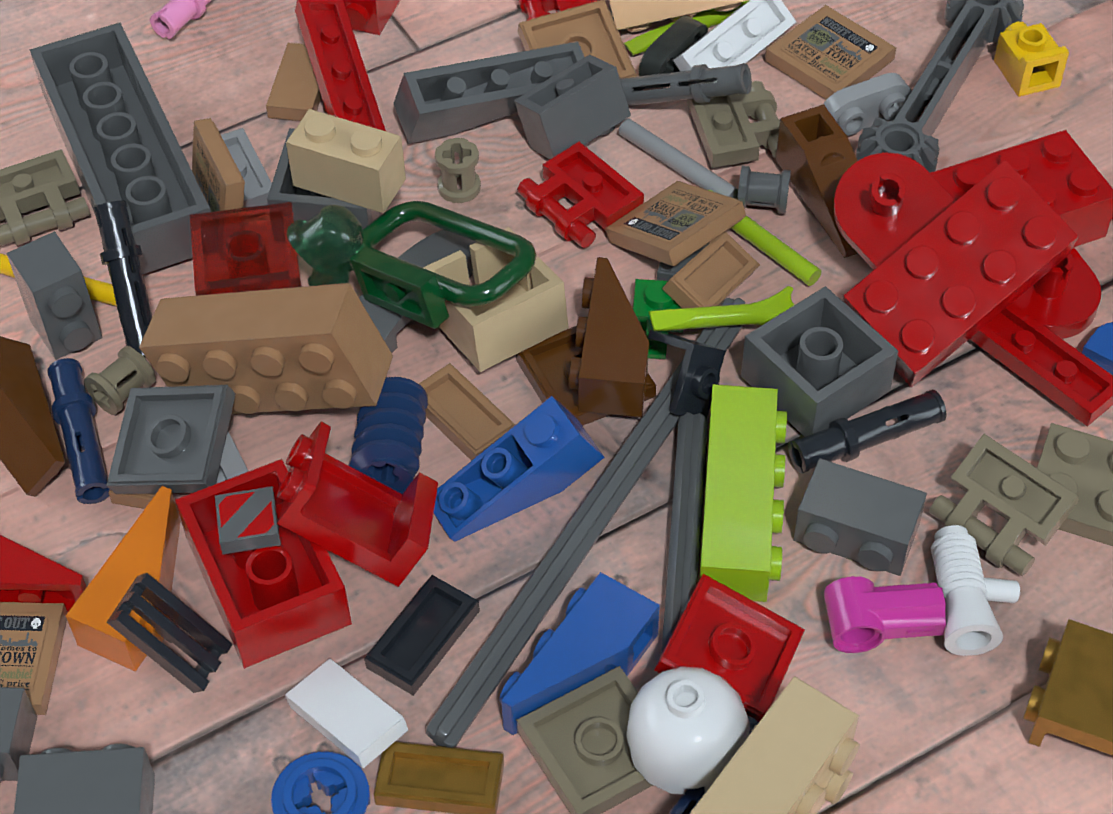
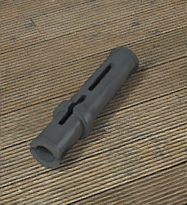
[620,63,752,106]

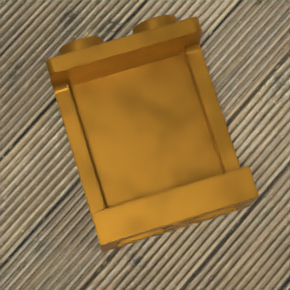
[1023,619,1113,756]

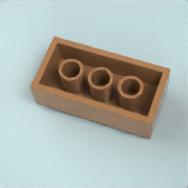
[139,283,393,414]

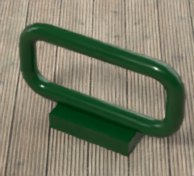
[350,201,537,329]

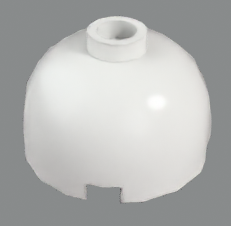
[627,667,750,795]

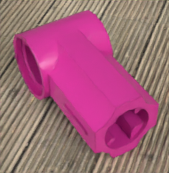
[824,576,946,653]

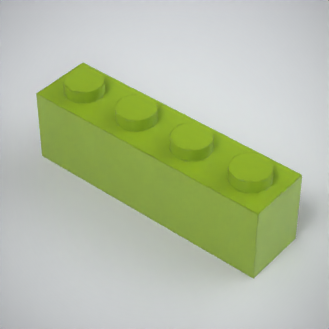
[699,384,787,602]

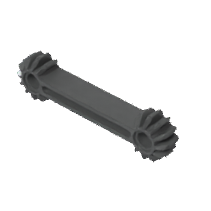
[856,0,1024,173]

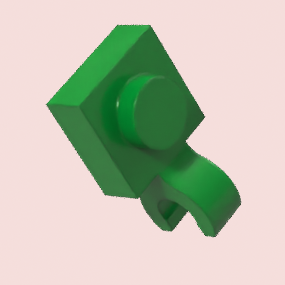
[633,279,683,359]

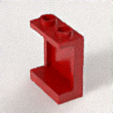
[277,421,438,587]

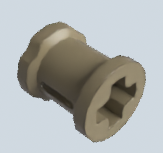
[435,138,481,203]
[84,346,156,415]

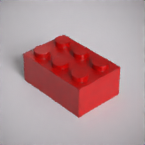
[175,459,352,668]

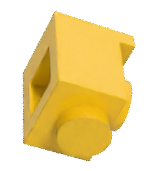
[994,22,1069,97]

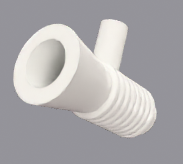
[931,525,1020,656]

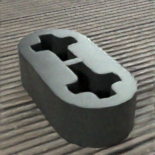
[639,16,708,88]

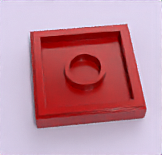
[654,574,805,722]

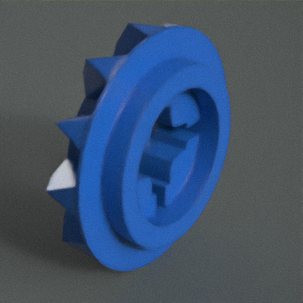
[271,752,371,814]

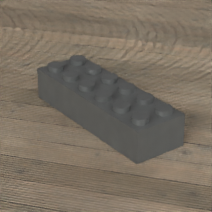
[30,22,219,274]

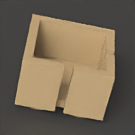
[423,227,569,372]

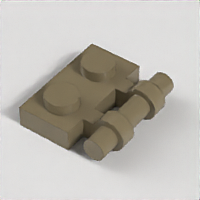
[687,81,780,168]
[0,149,90,246]
[929,434,1079,576]

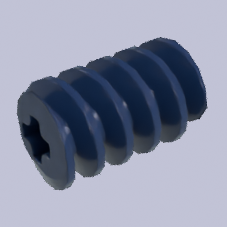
[349,377,428,494]

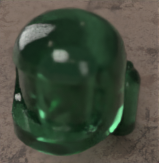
[287,204,364,286]

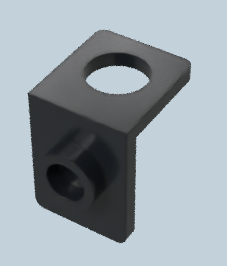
[648,330,726,418]

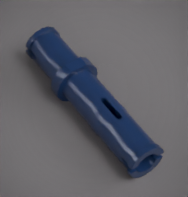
[47,358,110,504]

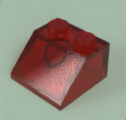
[190,202,304,296]

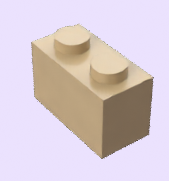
[286,109,406,213]

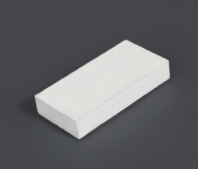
[285,658,408,768]

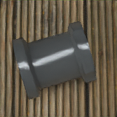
[737,165,791,214]

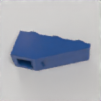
[434,396,605,542]
[499,572,660,735]

